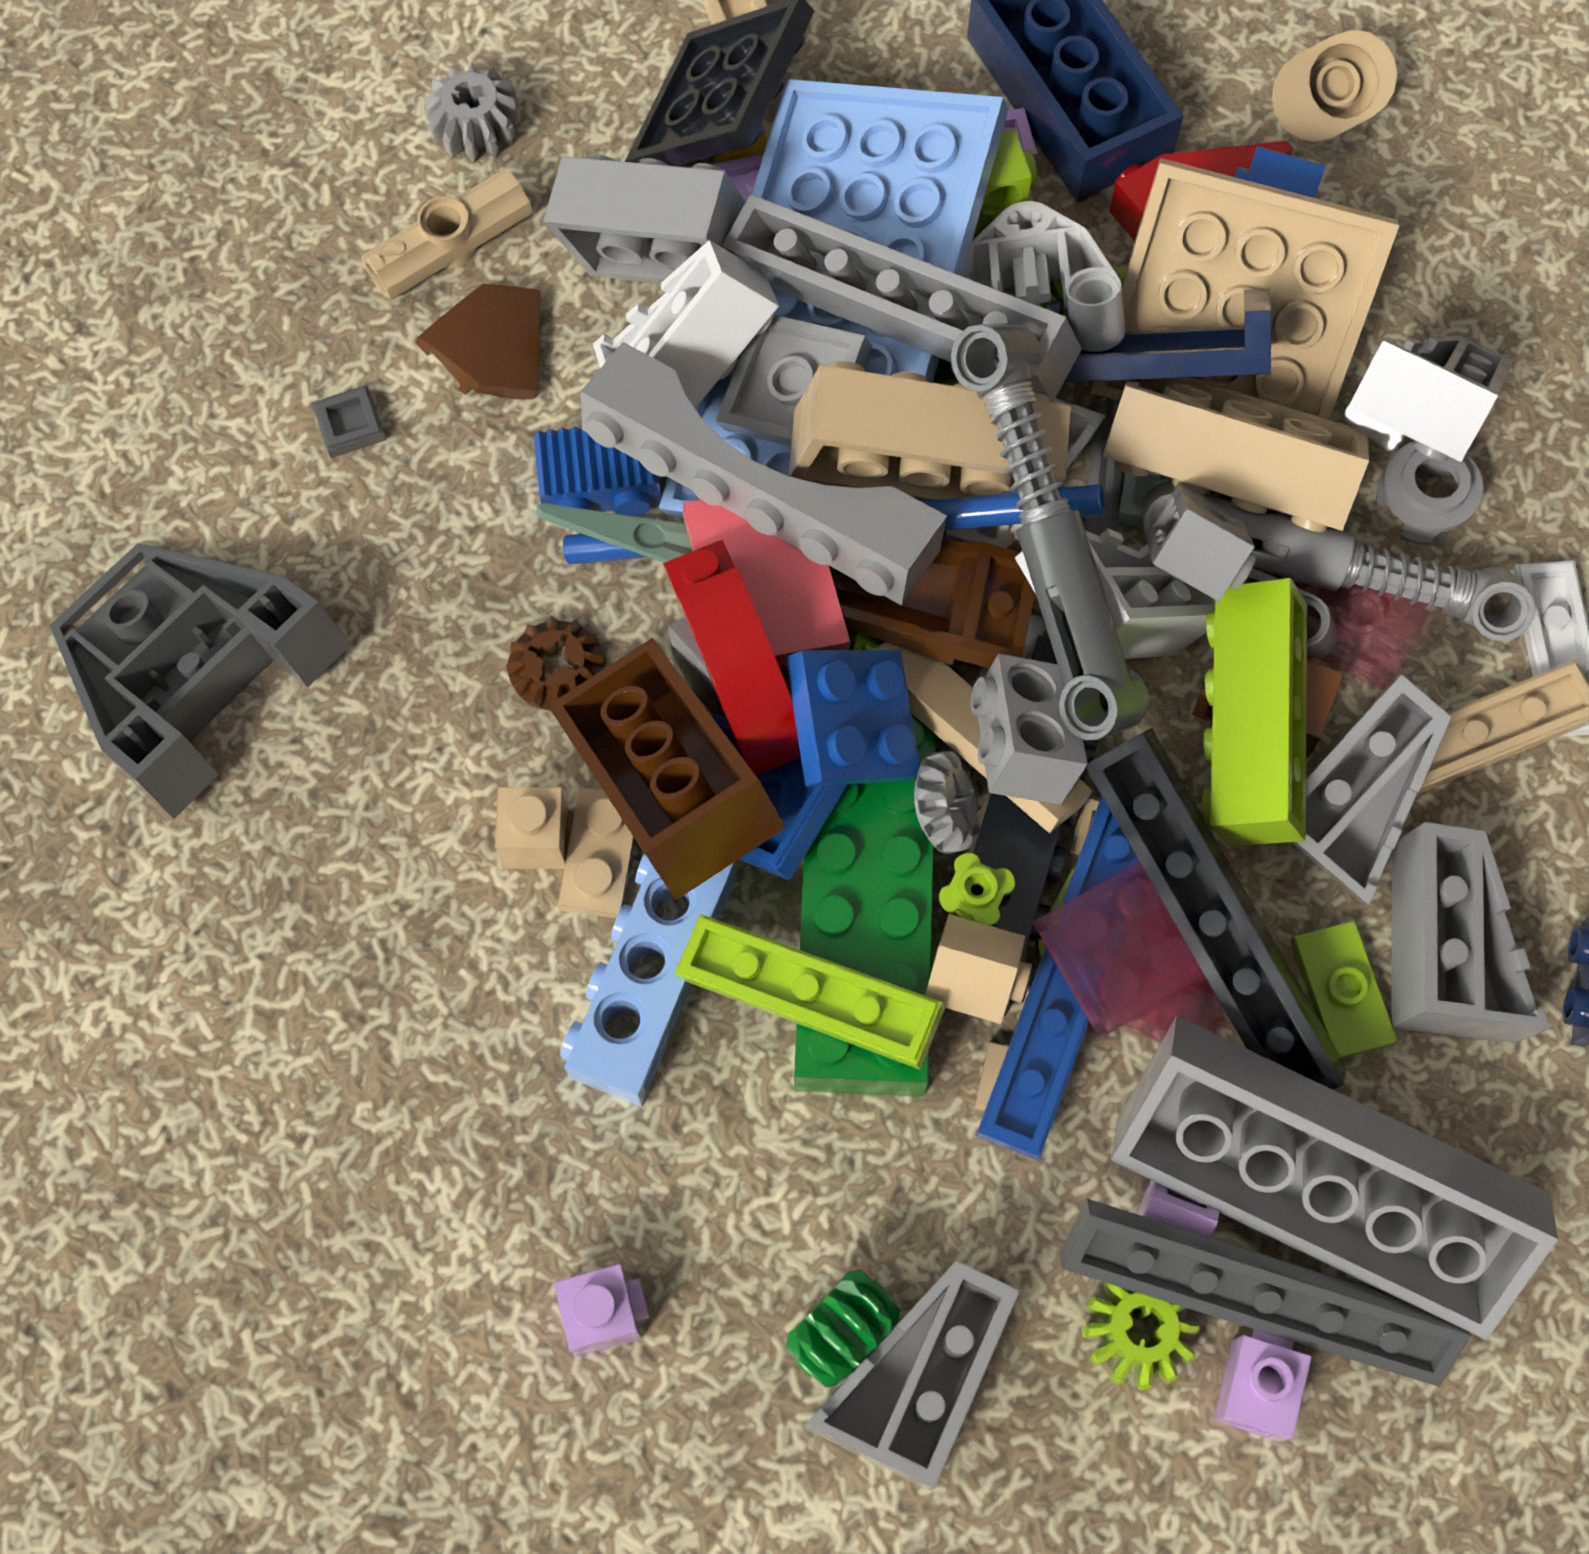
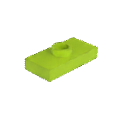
[1290,921,1398,1059]

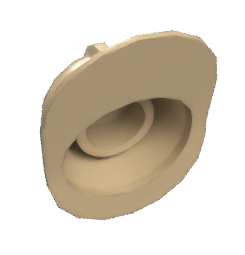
[1272,30,1398,143]

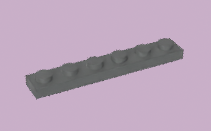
[1060,1198,1471,1387]

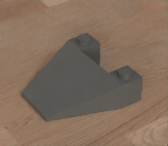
[49,543,351,819]

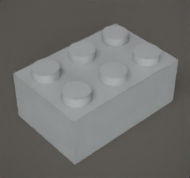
[543,154,746,284]

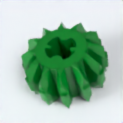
[786,1269,900,1387]

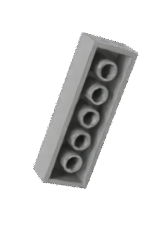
[1111,1016,1558,1340]

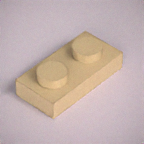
[557,787,635,918]

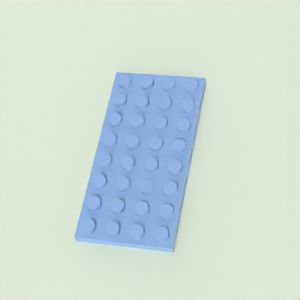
[659,79,1009,519]

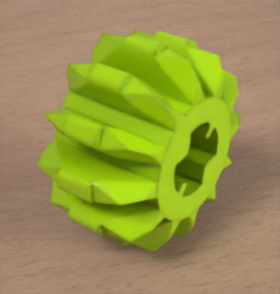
[1081,1282,1200,1391]

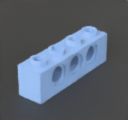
[561,853,737,1106]

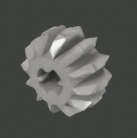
[424,62,521,163]

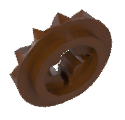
[506,616,605,711]

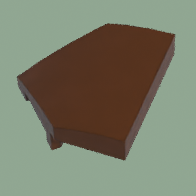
[415,284,540,399]

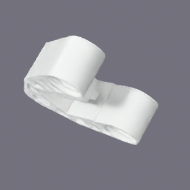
[962,201,1125,352]

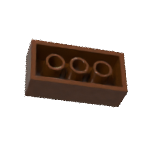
[548,638,786,900]

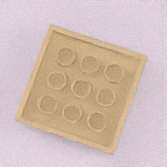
[1091,158,1400,420]

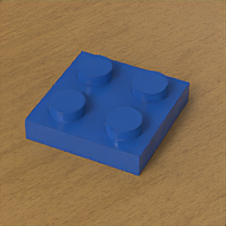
[785,650,920,787]

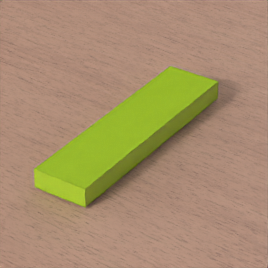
[674,914,945,1070]

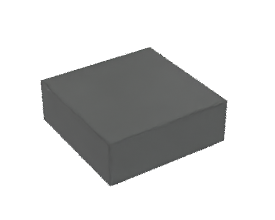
[312,385,386,458]

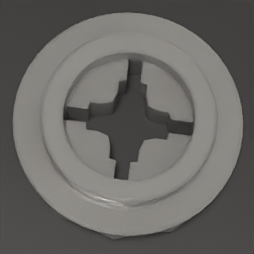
[914,751,982,854]

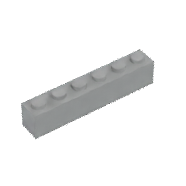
[721,194,1082,402]

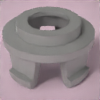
[1376,442,1484,545]

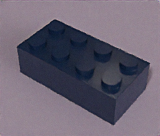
[967,0,1184,202]

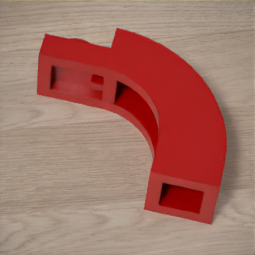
[663,539,801,775]

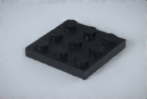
[624,0,815,166]

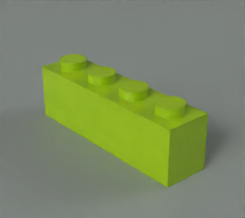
[1202,578,1307,846]

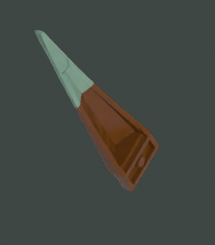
[536,503,1035,668]

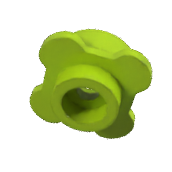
[939,853,1015,926]

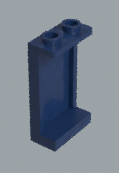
[1047,289,1271,382]

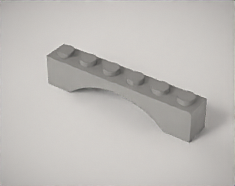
[580,342,947,605]

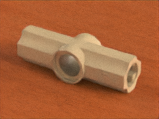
[361,169,532,300]

